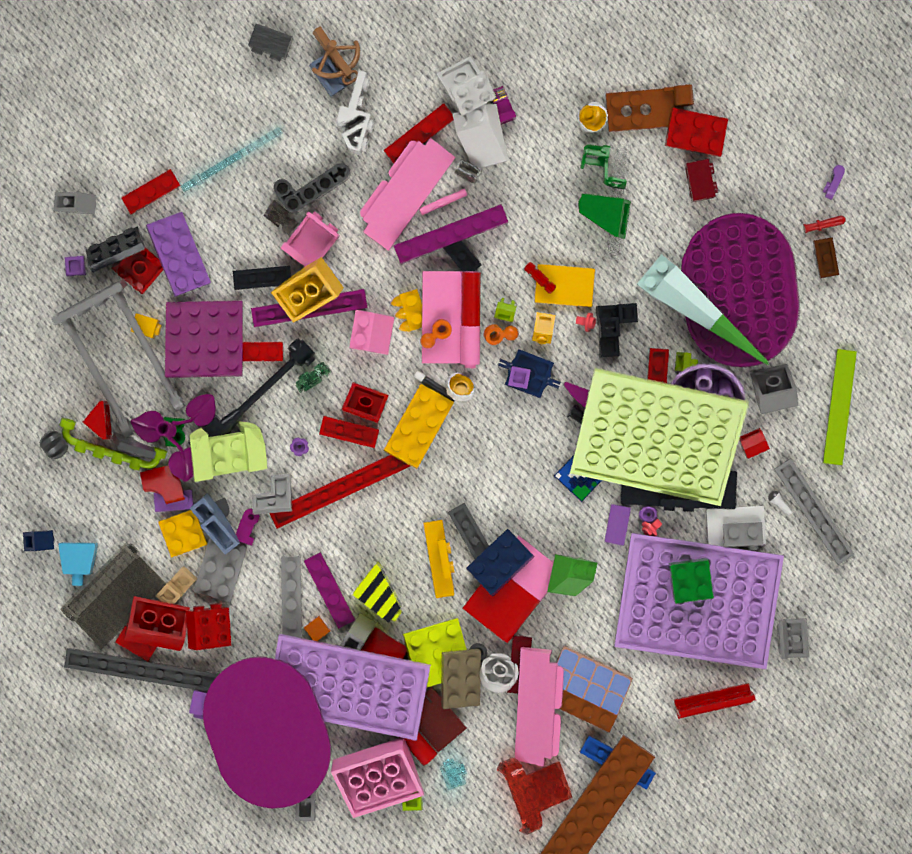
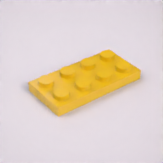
[383,384,454,469]

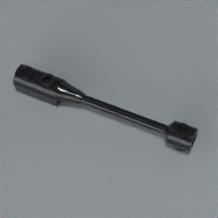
[188,338,315,446]

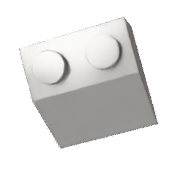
[750,364,799,414]

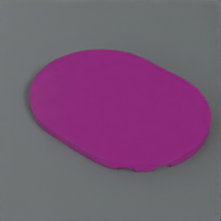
[681,213,800,367]
[203,656,331,808]

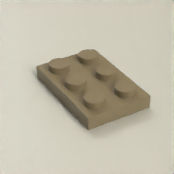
[441,649,481,709]

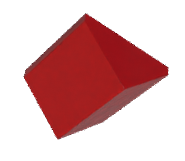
[342,382,389,423]
[82,401,112,440]

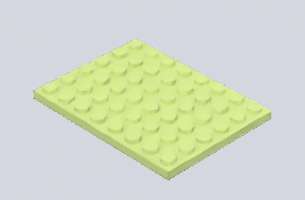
[570,368,748,506]

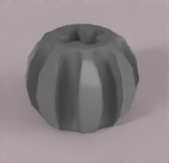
[40,431,68,459]

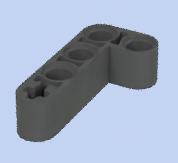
[274,163,350,214]

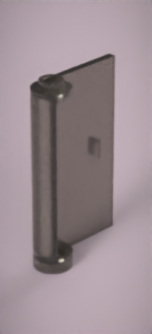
[60,543,166,649]

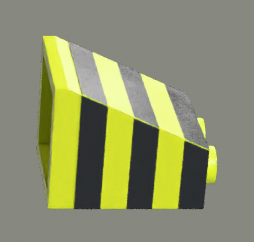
[352,562,402,623]

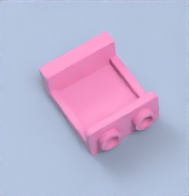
[281,211,340,267]

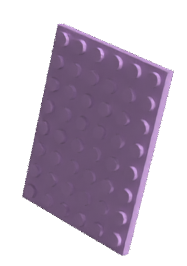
[614,533,784,669]

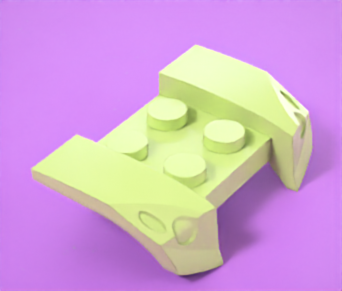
[189,421,267,482]

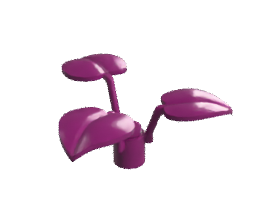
[130,394,216,482]

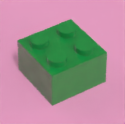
[668,558,714,604]

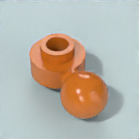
[420,319,452,349]
[483,324,519,345]

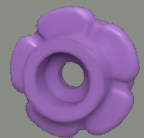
[290,437,309,456]
[639,505,657,524]

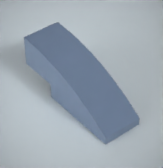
[190,493,240,554]

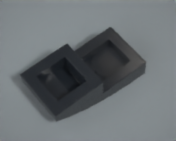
[596,303,638,326]
[599,317,620,358]

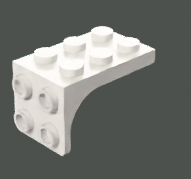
[437,56,496,116]

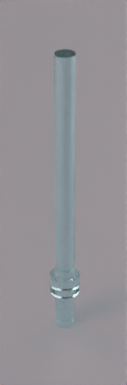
[181,127,283,192]

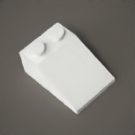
[452,104,508,170]

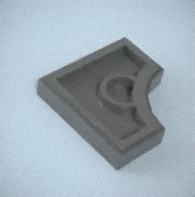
[112,432,156,459]

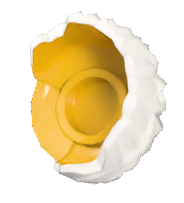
[578,102,608,133]
[445,372,475,402]

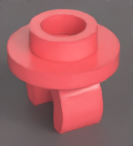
[575,313,596,332]
[642,518,662,537]

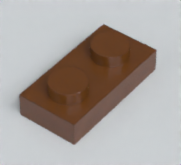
[813,237,840,279]

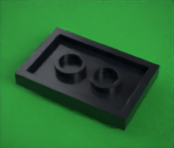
[86,226,145,273]

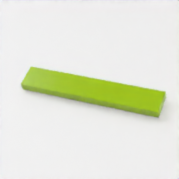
[822,349,857,465]

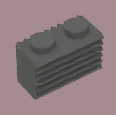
[248,23,293,62]

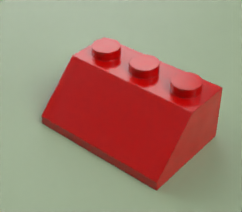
[124,596,190,651]

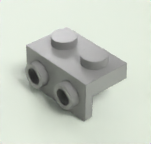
[723,522,763,551]
[777,618,810,659]

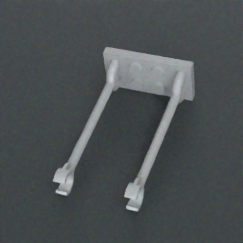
[52,278,185,438]

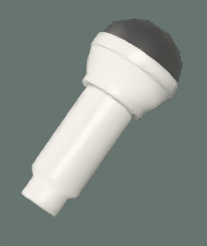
[768,491,793,516]

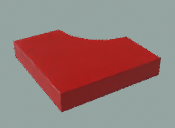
[140,465,185,504]

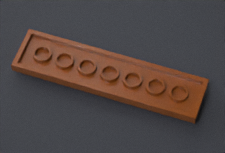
[540,734,655,854]

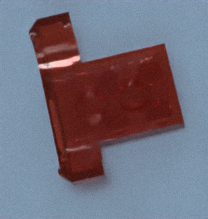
[497,757,573,835]

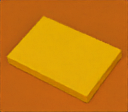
[534,264,595,307]

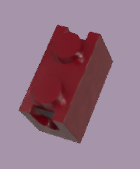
[684,159,718,202]

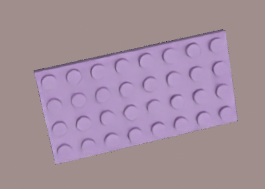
[275,634,431,740]

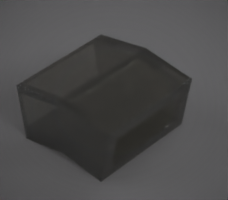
[454,159,482,185]

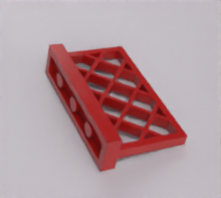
[674,683,756,719]

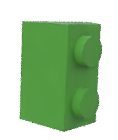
[547,554,597,596]

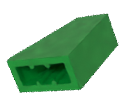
[578,193,631,239]

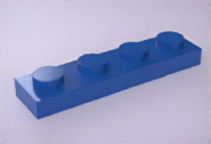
[579,735,656,790]

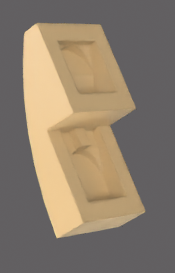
[156,566,197,604]

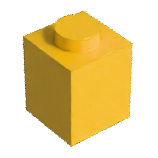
[130,313,162,339]

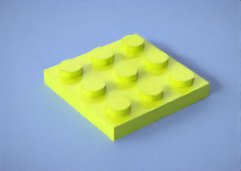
[402,618,467,687]

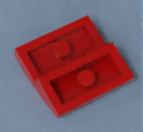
[361,627,407,659]

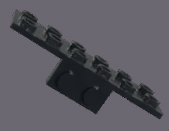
[621,471,737,512]

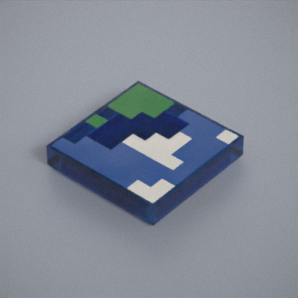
[554,455,602,502]

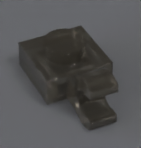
[263,200,298,235]

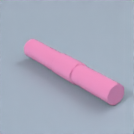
[419,188,467,215]

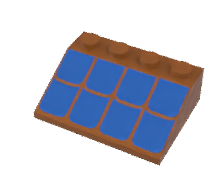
[556,646,633,733]

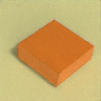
[304,616,330,641]

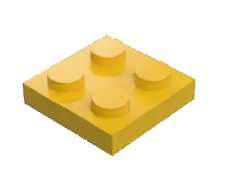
[158,510,208,558]

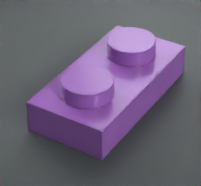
[154,490,194,512]

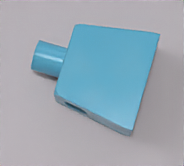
[58,542,98,586]

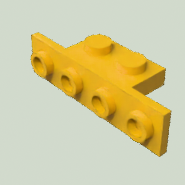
[423,520,455,598]

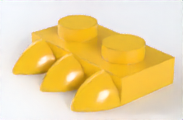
[391,289,422,332]

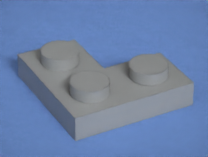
[252,474,292,515]

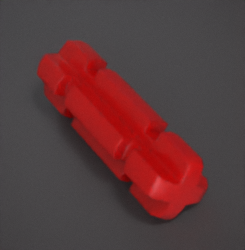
[524,262,556,294]

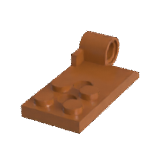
[605,84,694,132]

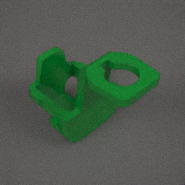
[580,144,627,189]

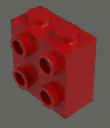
[186,603,231,650]

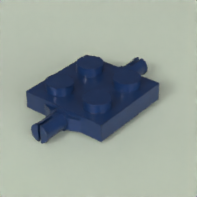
[498,349,561,398]

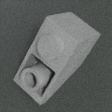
[340,612,377,650]

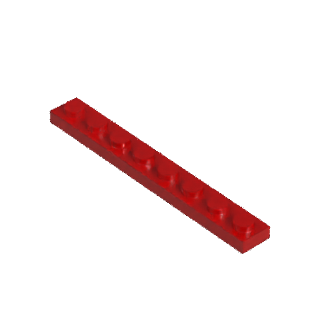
[269,455,411,529]

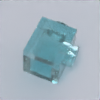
[440,758,467,790]

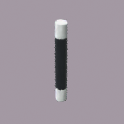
[414,371,466,407]

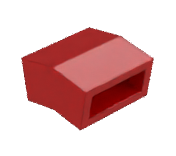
[739,428,770,459]

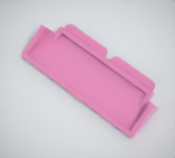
[360,138,456,251]
[515,647,564,767]

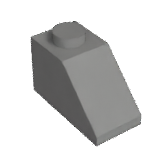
[53,192,96,214]

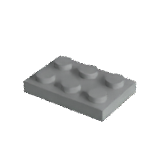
[193,538,247,602]

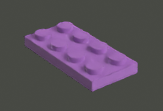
[146,212,211,297]

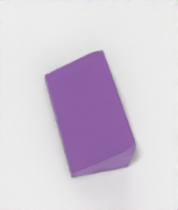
[604,504,631,546]

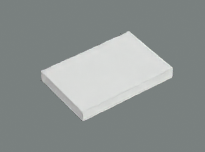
[706,506,766,546]

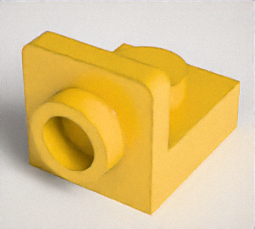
[532,312,556,344]

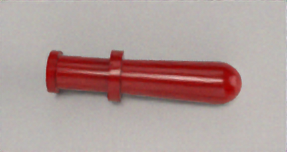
[803,215,846,234]

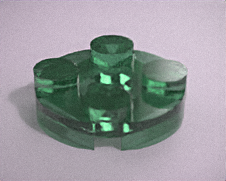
[295,362,332,393]

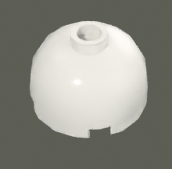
[479,654,519,693]

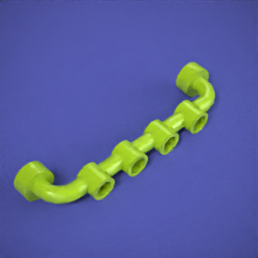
[59,418,167,471]

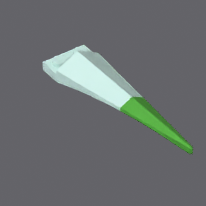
[637,254,769,365]

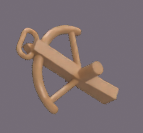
[312,26,360,85]

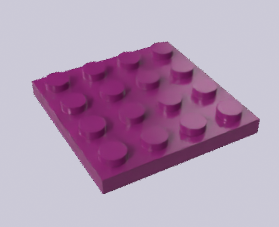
[165,301,243,378]

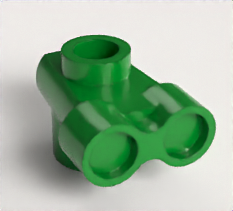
[164,417,185,447]

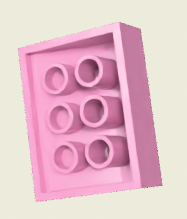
[331,737,424,818]

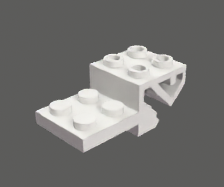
[336,70,374,155]

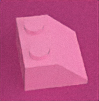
[349,310,394,355]

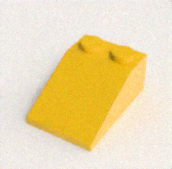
[271,257,344,323]

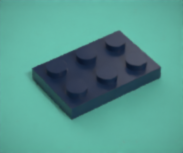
[466,529,535,596]

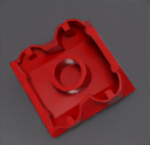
[111,248,163,294]

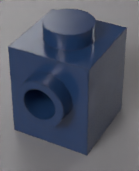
[23,530,55,551]

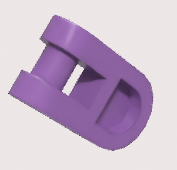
[823,165,845,200]

